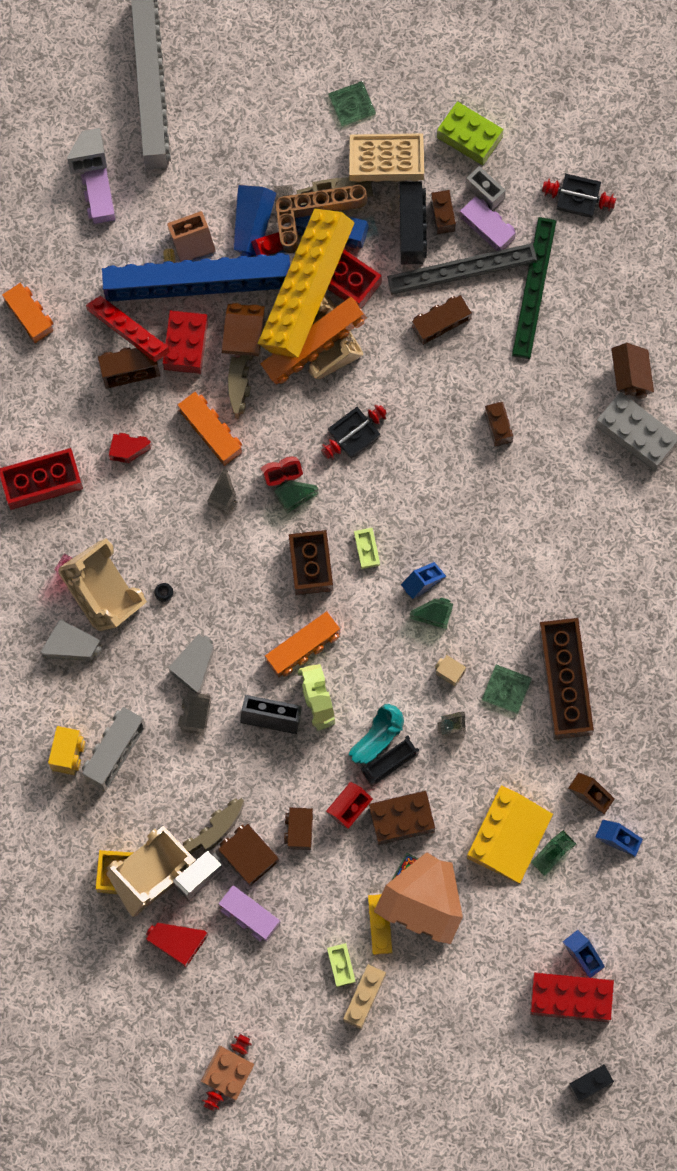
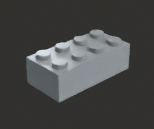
[596,392,677,472]
[82,707,146,792]

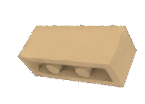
[343,964,386,1030]

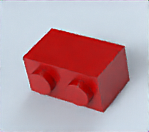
[326,781,373,829]

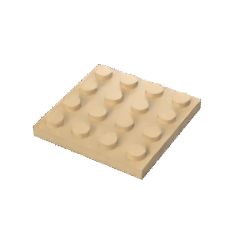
[349,134,424,182]

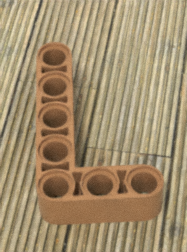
[276,185,368,253]

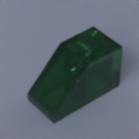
[274,481,319,514]
[410,598,454,629]
[531,830,577,876]

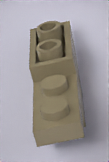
[296,177,373,206]
[228,355,253,419]
[183,798,245,854]

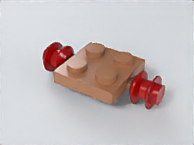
[200,1034,254,1112]

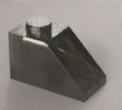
[207,469,238,515]
[437,712,466,739]

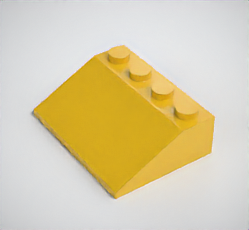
[467,785,553,884]

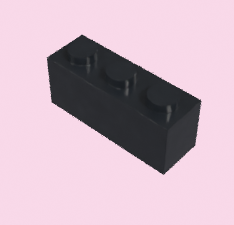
[240,695,302,735]

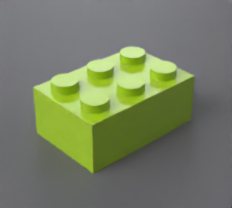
[437,101,504,166]

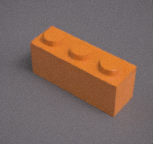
[2,282,54,343]

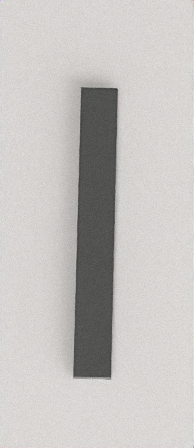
[387,243,537,295]

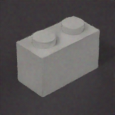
[466,166,506,211]

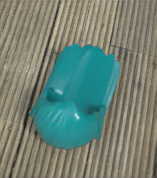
[349,704,404,764]

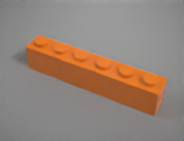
[260,297,367,385]

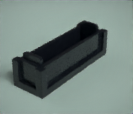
[361,735,420,786]

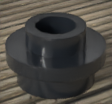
[154,583,174,602]

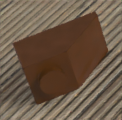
[568,772,615,815]

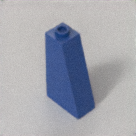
[234,185,276,257]

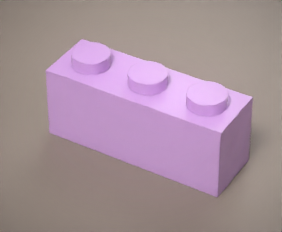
[81,168,116,224]
[460,196,516,251]
[219,885,281,942]

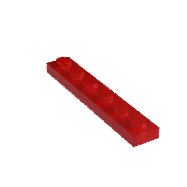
[86,295,170,362]

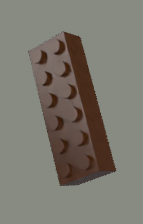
[539,618,594,740]

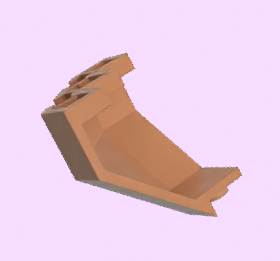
[374,852,463,944]

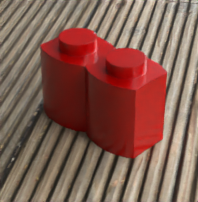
[260,456,303,486]

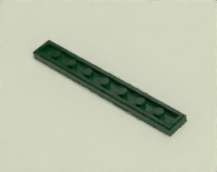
[512,217,557,359]

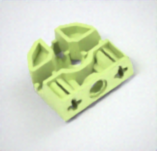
[298,664,335,731]

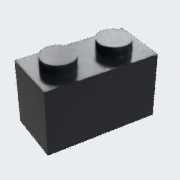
[568,1064,614,1103]

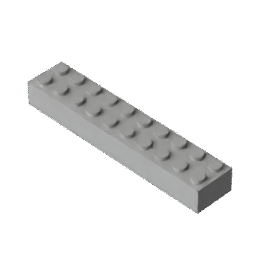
[131,0,171,170]

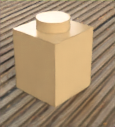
[435,655,466,687]

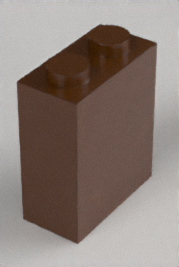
[611,342,654,399]
[218,824,279,887]

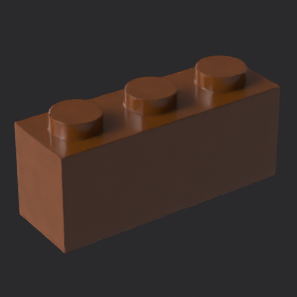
[412,295,472,345]

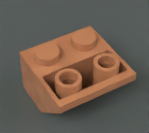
[167,211,216,262]

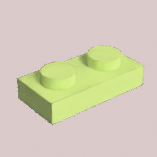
[354,528,380,569]
[327,943,356,987]

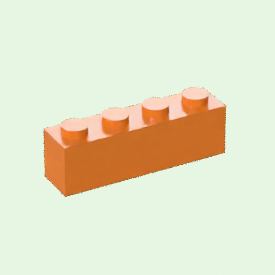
[177,392,243,466]
[265,611,341,677]

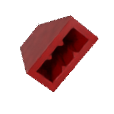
[146,923,208,967]

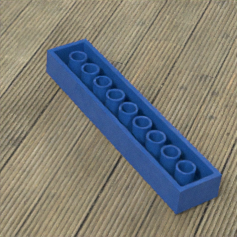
[102,253,290,302]

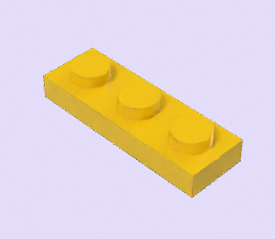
[368,894,392,955]

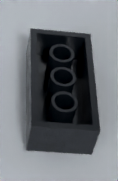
[400,181,427,265]

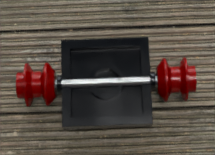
[542,173,616,218]
[321,404,387,460]

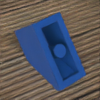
[401,562,446,599]
[596,820,643,857]
[563,930,605,978]

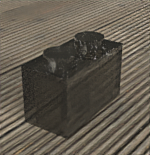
[178,691,211,736]

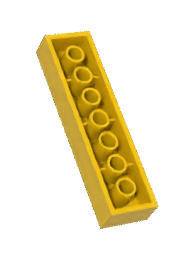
[258,209,355,358]

